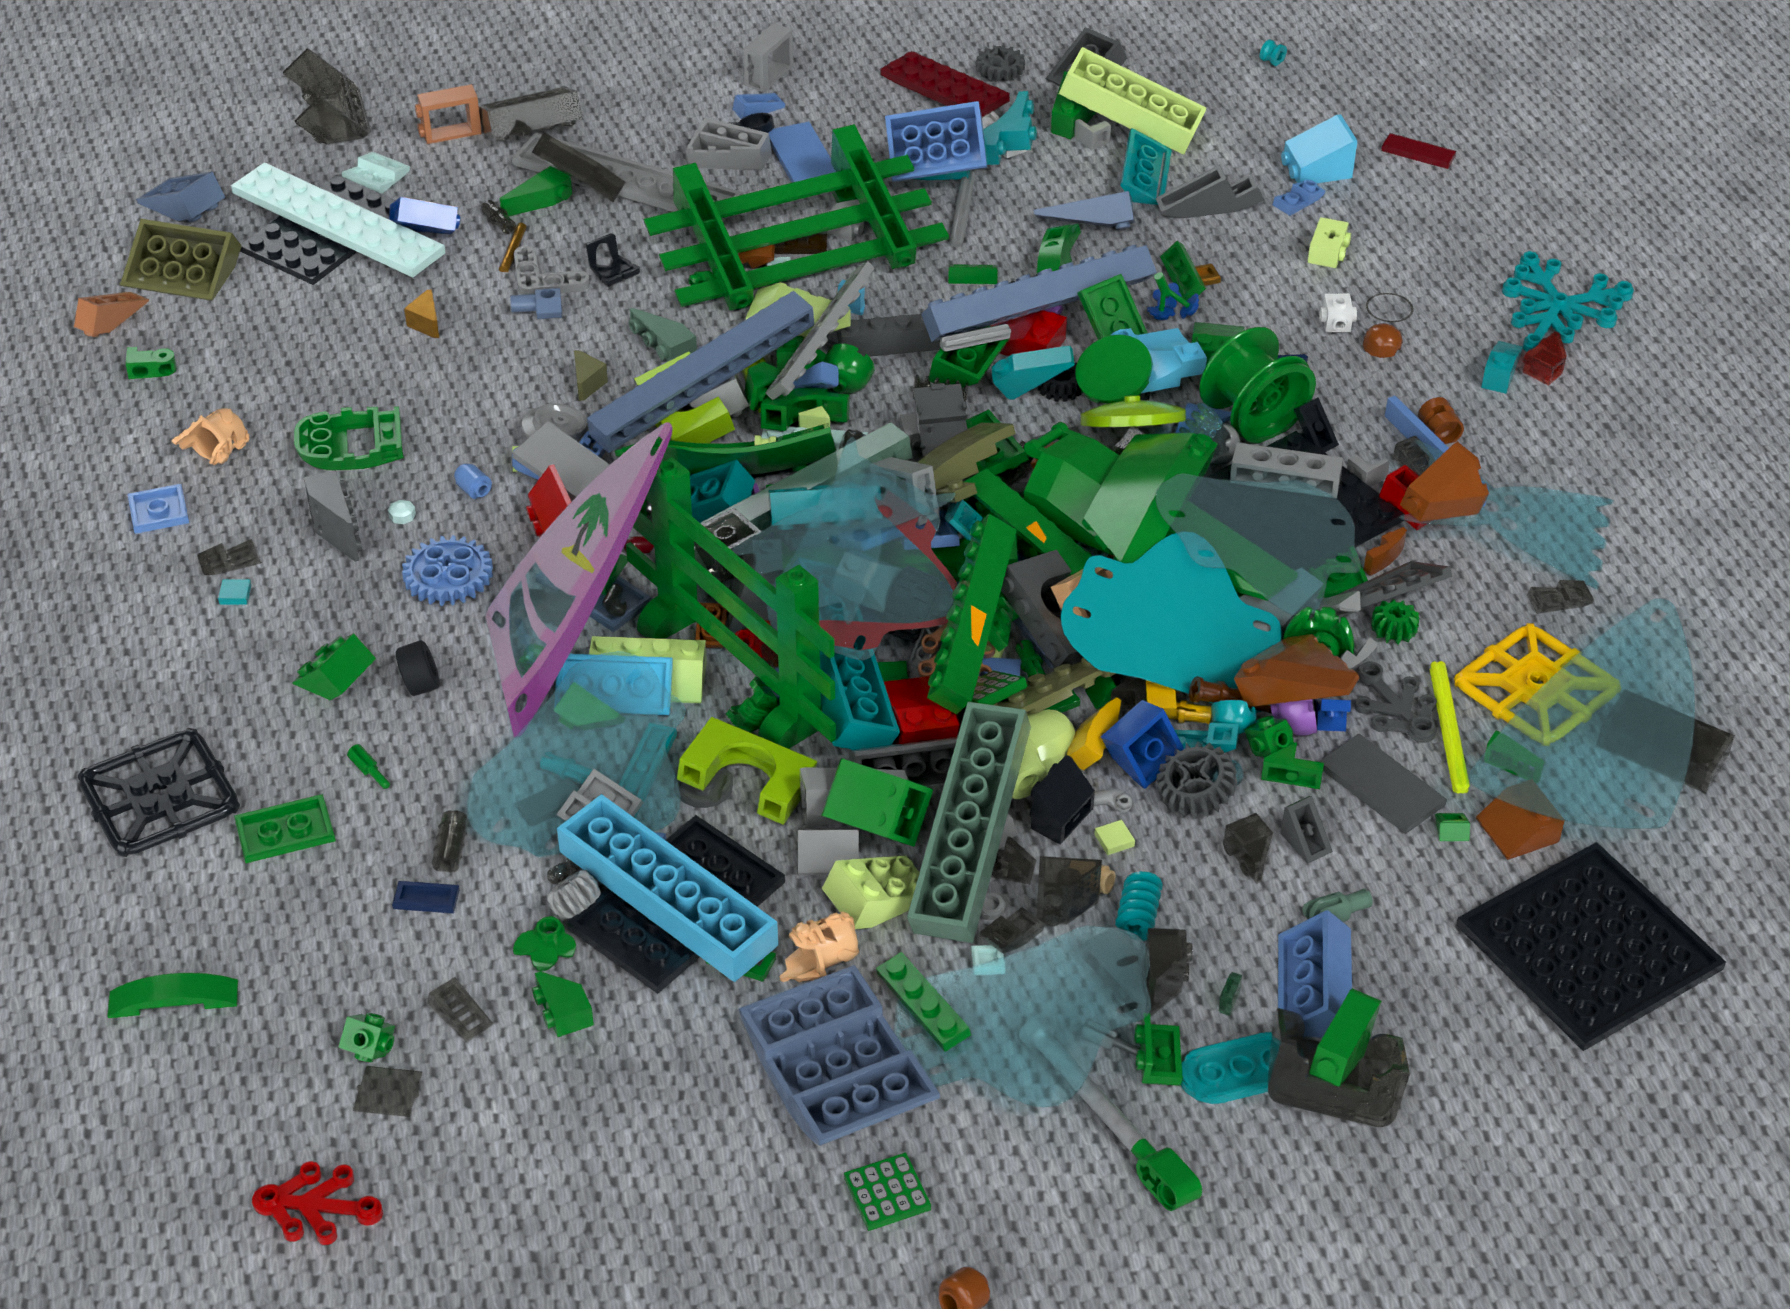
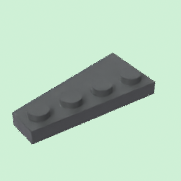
[1336,561,1452,610]

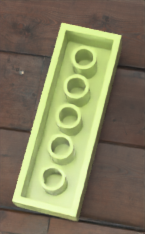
[1059,47,1207,154]

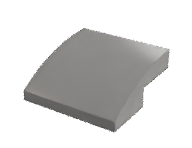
[556,769,644,821]

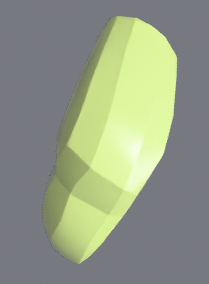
[1012,709,1076,799]

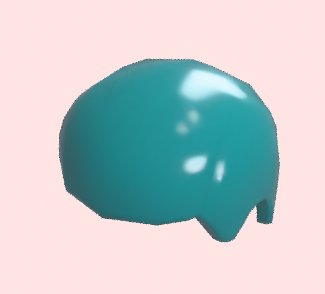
[1211,700,1256,734]

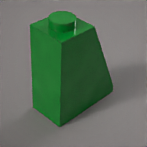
[1309,988,1382,1087]

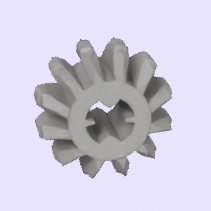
[547,870,601,920]

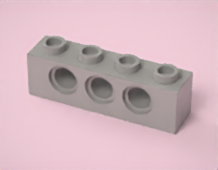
[1230,442,1343,498]

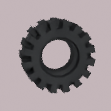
[1038,362,1081,402]

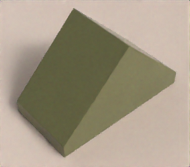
[574,350,608,401]

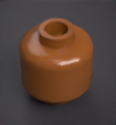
[939,1267,990,1309]

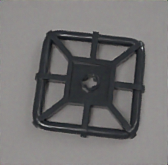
[78,728,240,857]

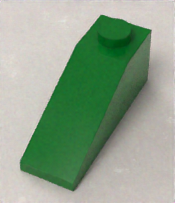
[499,166,572,217]

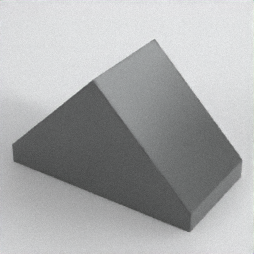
[1280,796,1333,863]

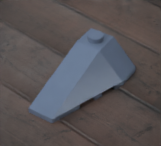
[1034,191,1135,230]

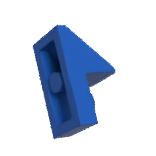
[1315,699,1351,732]

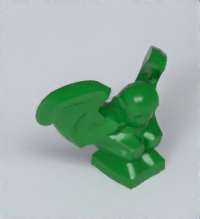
[1283,607,1354,654]

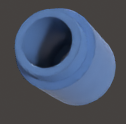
[454,463,492,499]

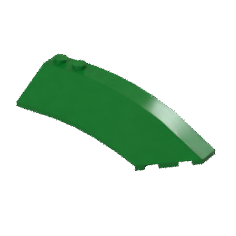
[615,423,836,475]
[1081,433,1218,563]

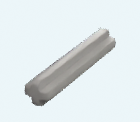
[940,324,1011,352]

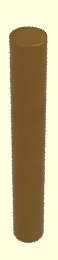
[499,222,526,272]

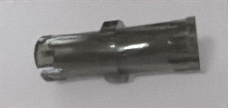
[481,200,516,234]

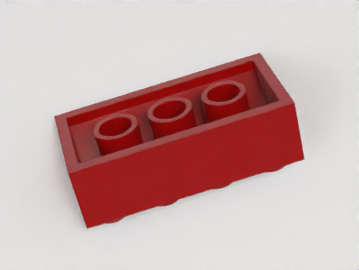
[526,464,572,539]

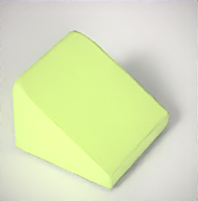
[798,406,830,428]

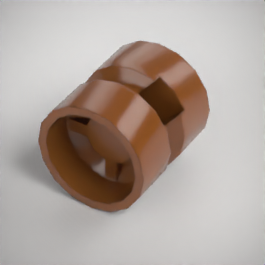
[1418,397,1464,444]

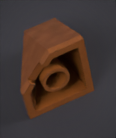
[1400,441,1489,522]

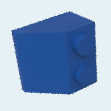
[1101,700,1184,789]

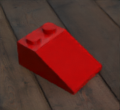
[990,310,1067,356]
[884,676,959,745]

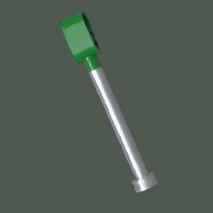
[1019,1016,1202,1211]

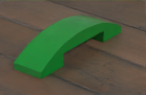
[107,973,238,1018]

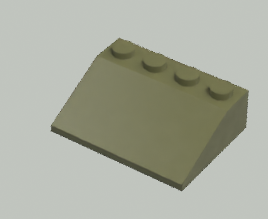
[120,219,242,301]

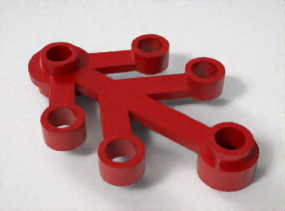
[252,1161,383,1245]

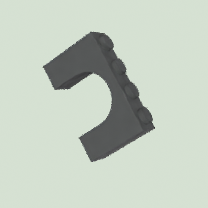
[1001,550,1083,668]

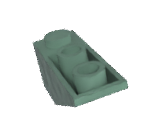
[629,308,697,362]

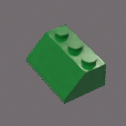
[928,326,1010,388]

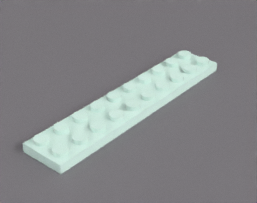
[231,162,446,278]

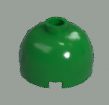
[823,343,875,394]

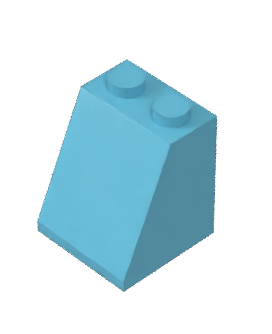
[1281,114,1357,183]

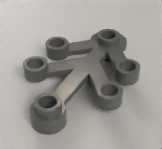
[1355,661,1437,742]

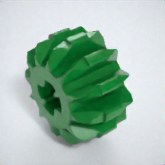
[1371,598,1420,645]

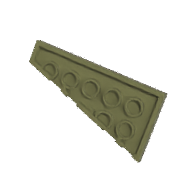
[994,657,1116,714]

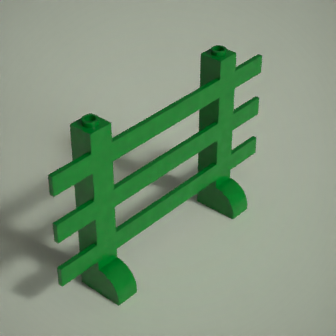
[644,124,949,311]
[626,457,836,749]

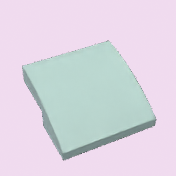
[342,152,410,194]

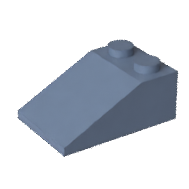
[136,171,225,222]

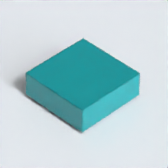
[218,579,252,605]

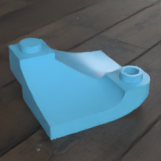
[1111,328,1207,393]

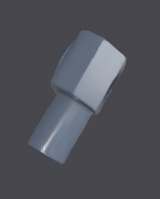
[510,288,562,319]

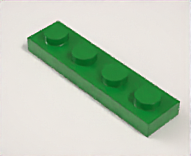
[876,952,971,1052]

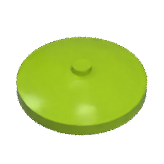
[1080,395,1186,427]

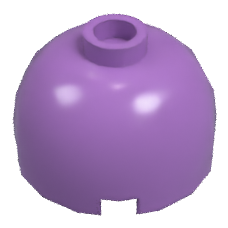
[1270,699,1317,736]

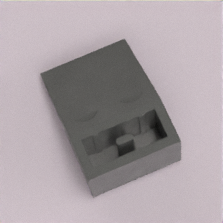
[303,470,362,562]

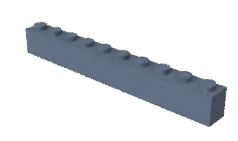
[921,245,1157,342]
[587,291,814,453]

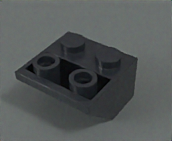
[1029,755,1095,845]

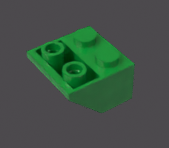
[292,633,376,700]

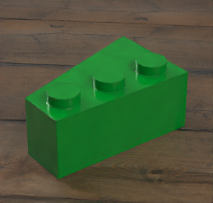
[1051,71,1097,140]

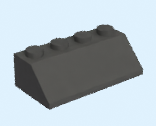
[836,314,941,357]

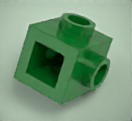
[1244,715,1294,757]
[338,1013,395,1062]

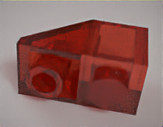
[1523,331,1567,386]

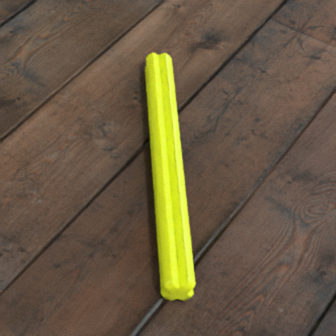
[1429,661,1470,793]

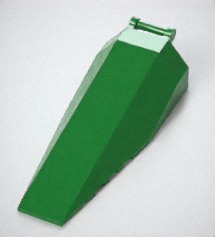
[1024,422,1298,601]

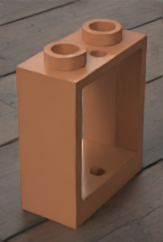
[415,84,482,144]

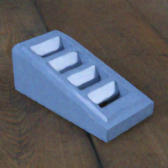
[733,93,785,119]
[793,362,839,389]

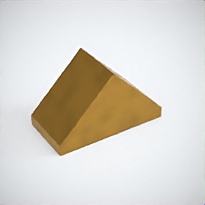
[404,289,439,338]

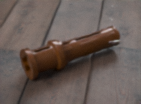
[1189,676,1272,714]

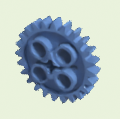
[402,535,493,606]

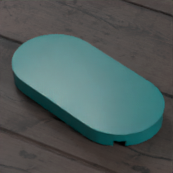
[1181,1032,1305,1104]

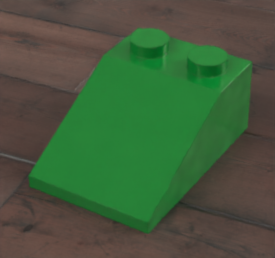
[1192,322,1245,365]

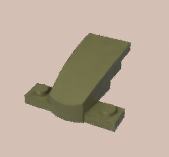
[897,423,1016,503]

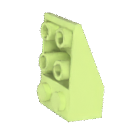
[822,856,920,929]

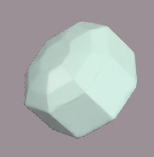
[388,500,416,524]

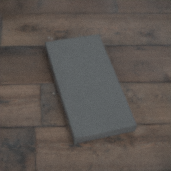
[1319,734,1447,834]

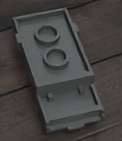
[914,383,976,482]

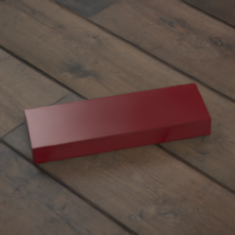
[1381,133,1456,169]

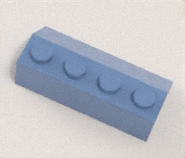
[1278,910,1352,1038]

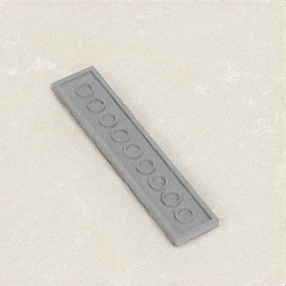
[512,133,743,222]

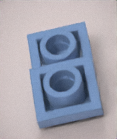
[1273,180,1325,216]

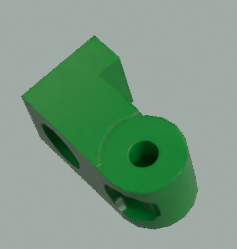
[125,347,177,379]

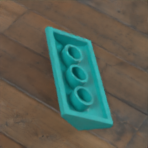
[1120,128,1172,205]

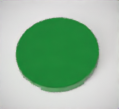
[1075,335,1153,404]

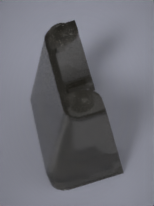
[1267,1008,1410,1127]

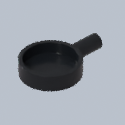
[729,113,774,133]

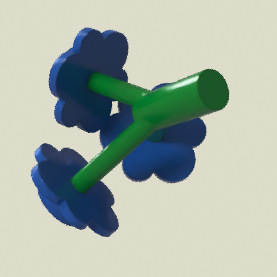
[1147,272,1199,320]

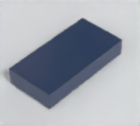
[392,881,460,914]

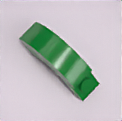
[761,388,850,431]

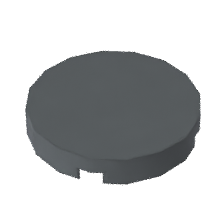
[674,766,733,808]

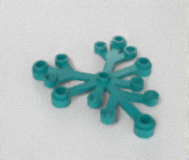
[1502,251,1634,354]

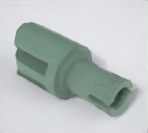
[1302,888,1373,922]

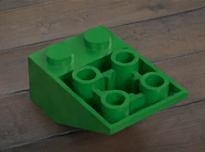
[821,758,934,847]

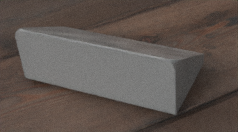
[1309,591,1361,618]

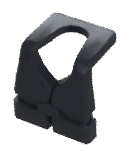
[586,233,640,287]

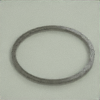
[1366,293,1414,322]

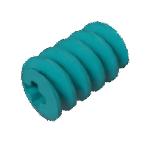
[1115,871,1163,941]

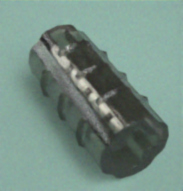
[432,810,468,872]

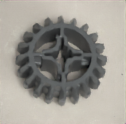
[1156,742,1237,819]

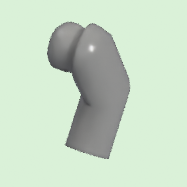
[1094,788,1133,812]

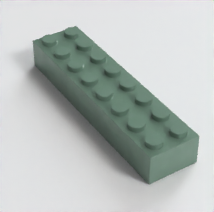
[907,702,1031,943]

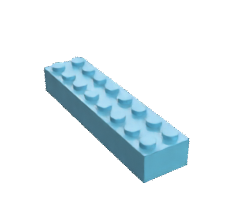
[557,794,778,982]

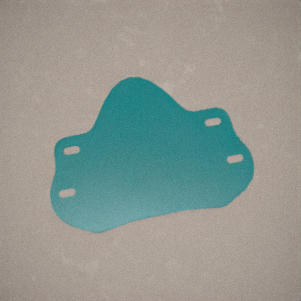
[1061,532,1281,713]

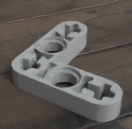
[514,246,590,295]

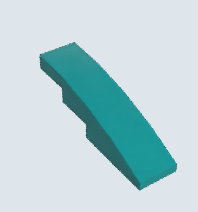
[945,499,983,541]

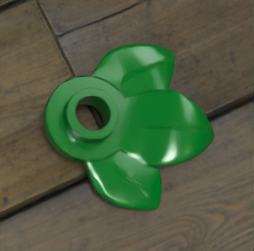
[513,916,576,971]

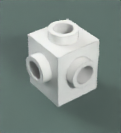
[1319,293,1357,332]

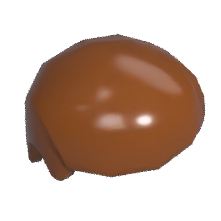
[1363,323,1403,358]

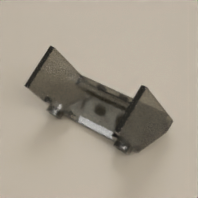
[283,48,371,144]

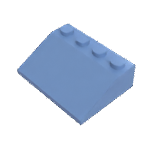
[885,101,987,182]

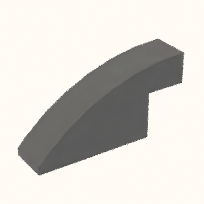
[1156,165,1264,218]

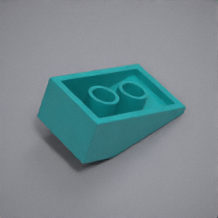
[690,459,755,523]

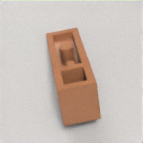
[74,292,149,337]

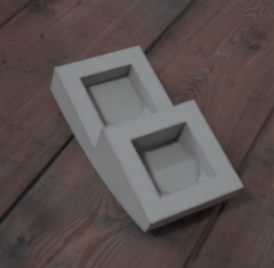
[1341,638,1379,671]

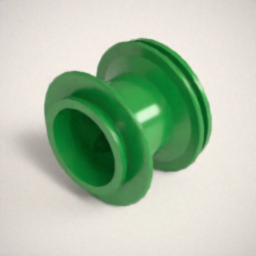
[1199,327,1316,443]

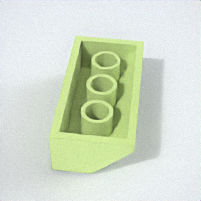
[589,636,707,703]

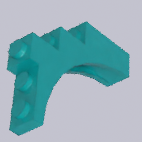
[915,91,1037,180]

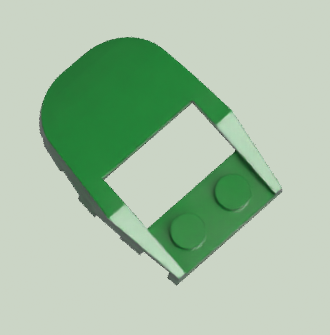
[294,406,404,470]

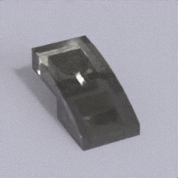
[197,539,262,575]
[1527,580,1594,614]
[980,907,1045,953]

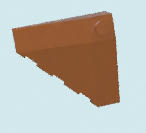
[1234,634,1359,707]

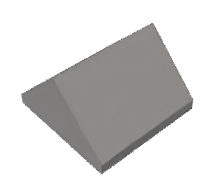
[798,827,859,875]

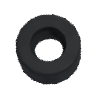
[395,640,440,696]

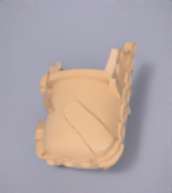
[172,408,249,466]
[779,912,859,982]

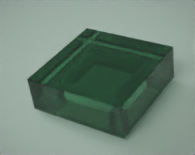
[1218,972,1242,1016]

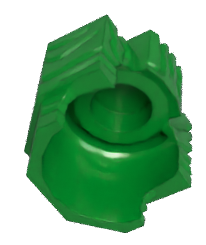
[726,676,777,733]

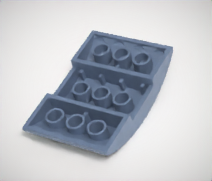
[739,965,940,1146]

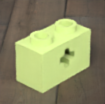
[1308,217,1351,268]

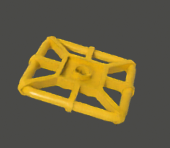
[1454,623,1621,746]

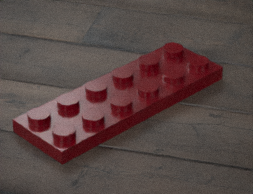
[880,51,1010,117]

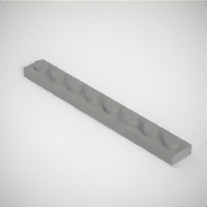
[766,261,874,400]

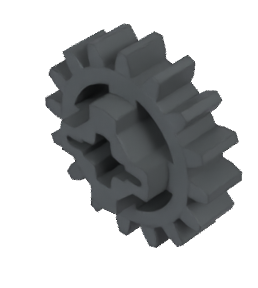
[976,45,1025,81]

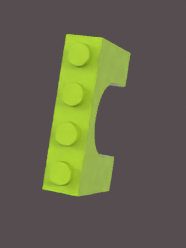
[634,351,735,443]
[677,717,817,825]

